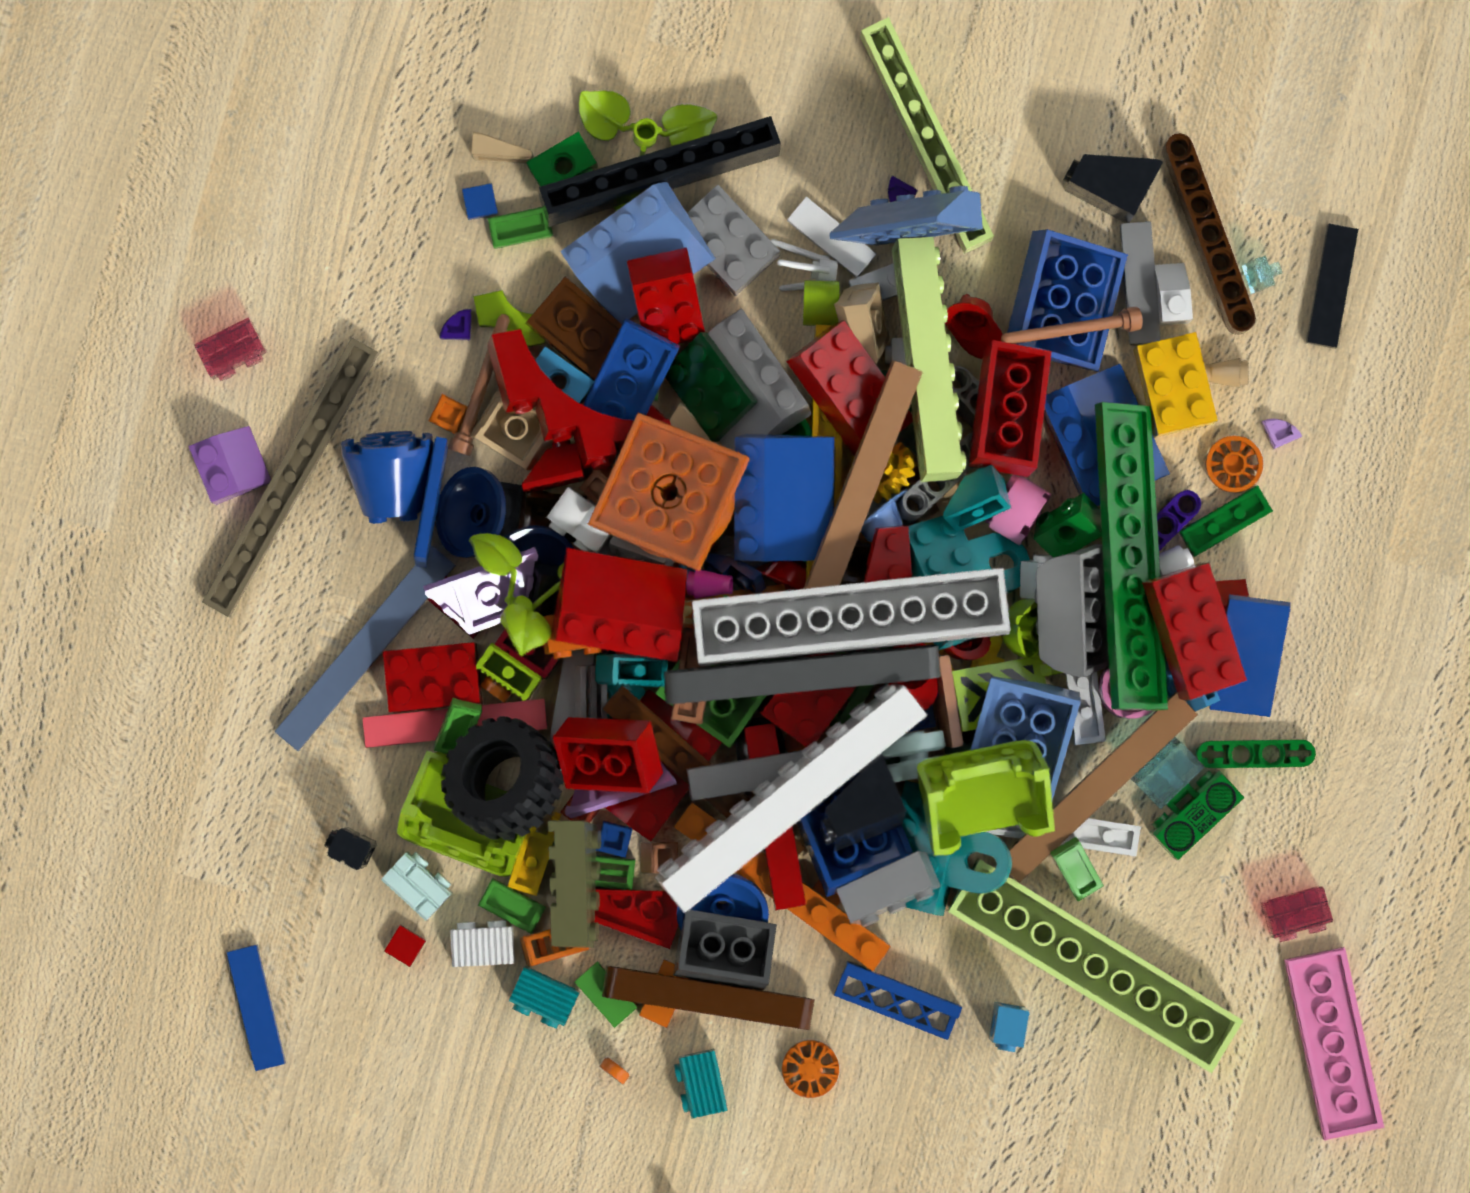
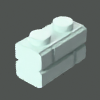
[381,852,452,921]

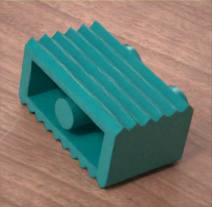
[595,653,668,687]
[509,966,580,1029]
[674,1049,728,1119]

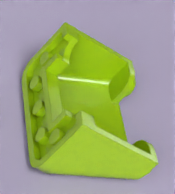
[917,740,1055,856]
[397,750,526,877]

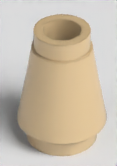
[1205,358,1249,388]

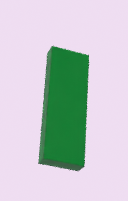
[1179,485,1273,558]

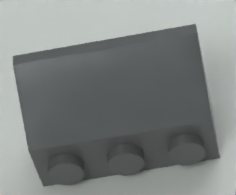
[673,910,777,991]

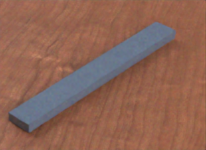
[274,546,456,751]

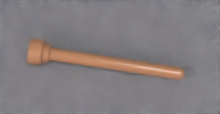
[1001,306,1143,344]
[448,314,510,456]

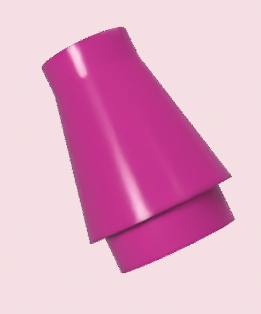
[686,569,733,599]

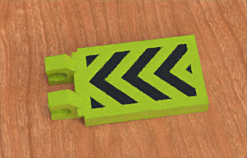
[952,658,1063,732]

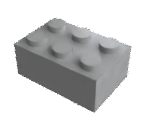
[687,185,780,297]

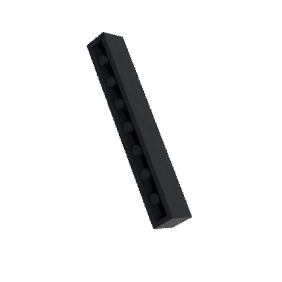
[539,116,781,227]

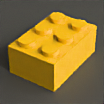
[1133,332,1218,438]

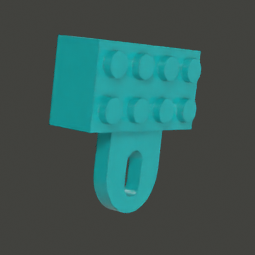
[908,516,1030,650]
[901,781,1012,916]

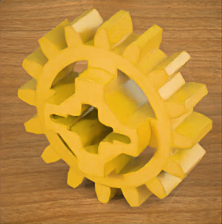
[873,442,917,503]

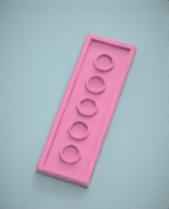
[1284,947,1384,1140]

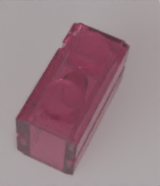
[194,317,268,381]
[1261,886,1333,942]

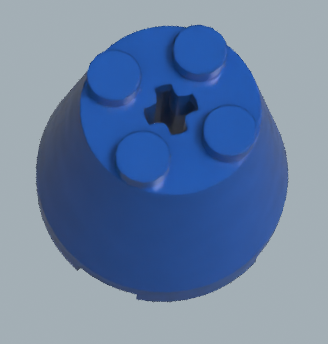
[341,431,433,524]

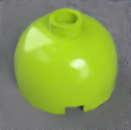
[1001,598,1040,661]

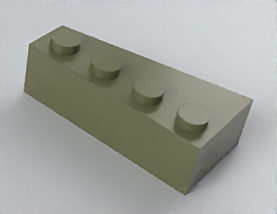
[548,821,601,948]

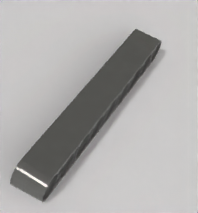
[663,645,941,704]

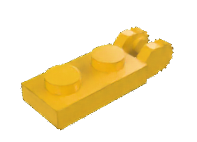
[507,812,562,896]

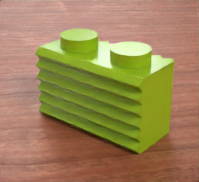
[476,643,544,701]

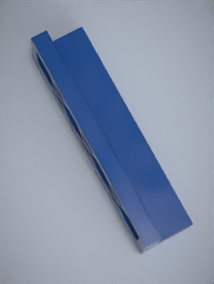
[834,961,962,1040]

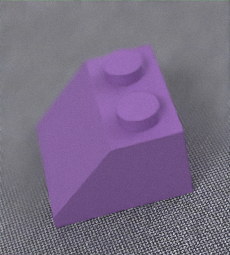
[188,426,271,505]

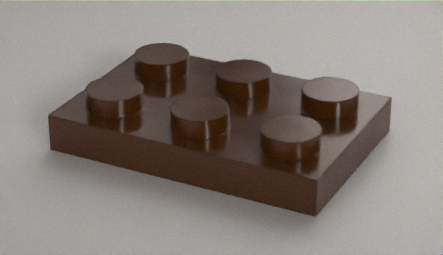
[525,276,622,381]

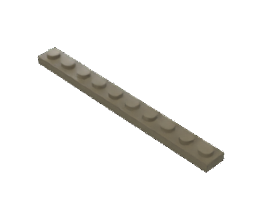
[202,338,379,617]

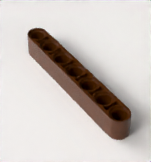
[1162,133,1256,335]
[602,966,815,1030]

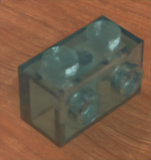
[1131,737,1204,809]

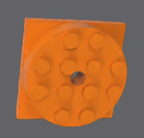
[588,412,750,571]

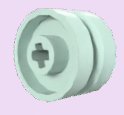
[880,731,946,782]

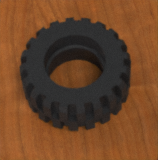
[441,717,564,840]

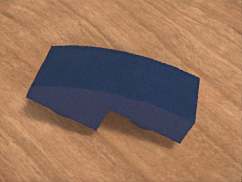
[703,553,766,594]

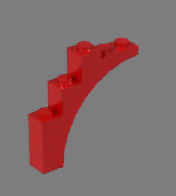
[487,329,671,471]

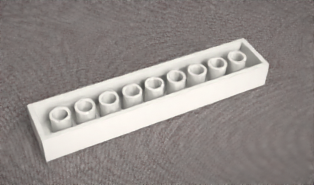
[692,568,1010,667]
[655,683,927,913]

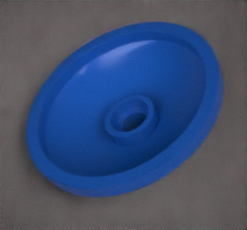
[677,874,769,930]

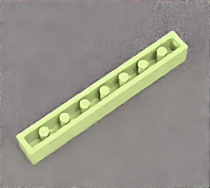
[860,17,994,254]
[892,237,966,482]

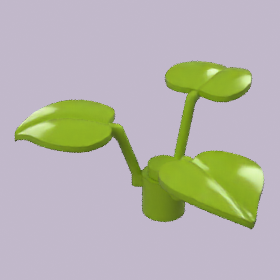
[579,90,718,211]
[469,533,564,656]

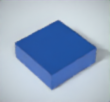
[462,183,498,220]
[596,821,633,858]

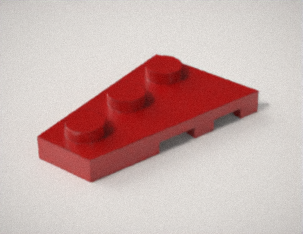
[864,525,912,583]
[595,889,678,949]

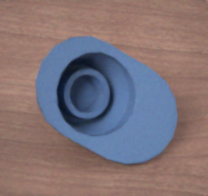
[861,489,908,542]

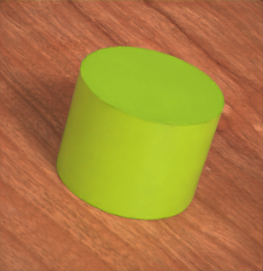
[803,280,840,326]

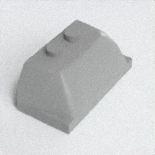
[1034,544,1109,677]

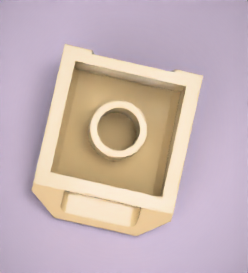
[834,282,890,364]
[471,389,554,471]

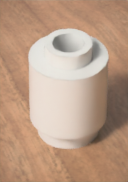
[1159,545,1195,576]

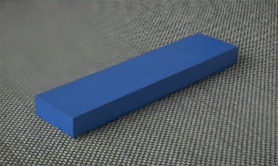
[226,944,286,1071]

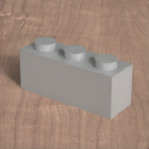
[836,851,941,927]

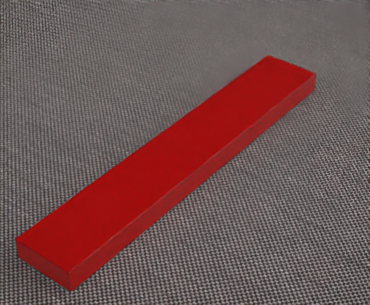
[743,723,806,911]

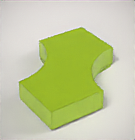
[473,290,546,347]

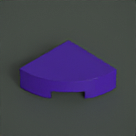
[888,175,918,202]
[440,309,472,340]

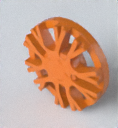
[1206,436,1263,493]
[782,1040,839,1098]

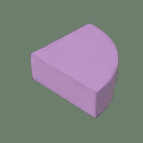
[1261,418,1302,449]

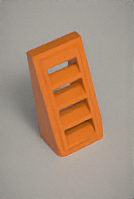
[520,929,589,967]

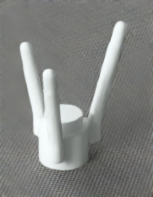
[770,239,838,291]

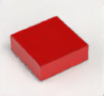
[384,925,427,967]

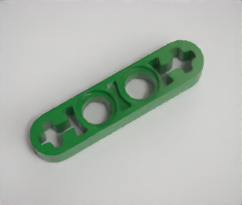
[1195,740,1316,768]

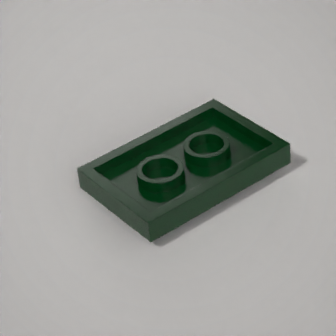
[665,332,758,442]

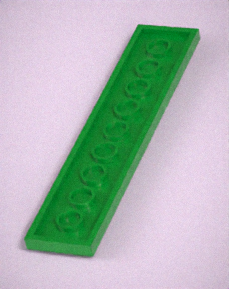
[1095,402,1168,711]

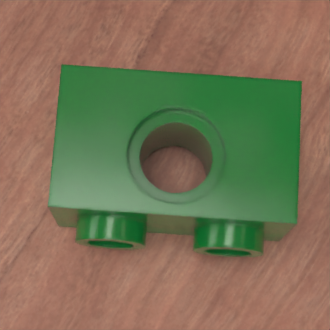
[526,131,598,187]
[1033,492,1102,558]

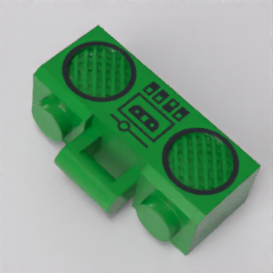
[1150,770,1245,860]

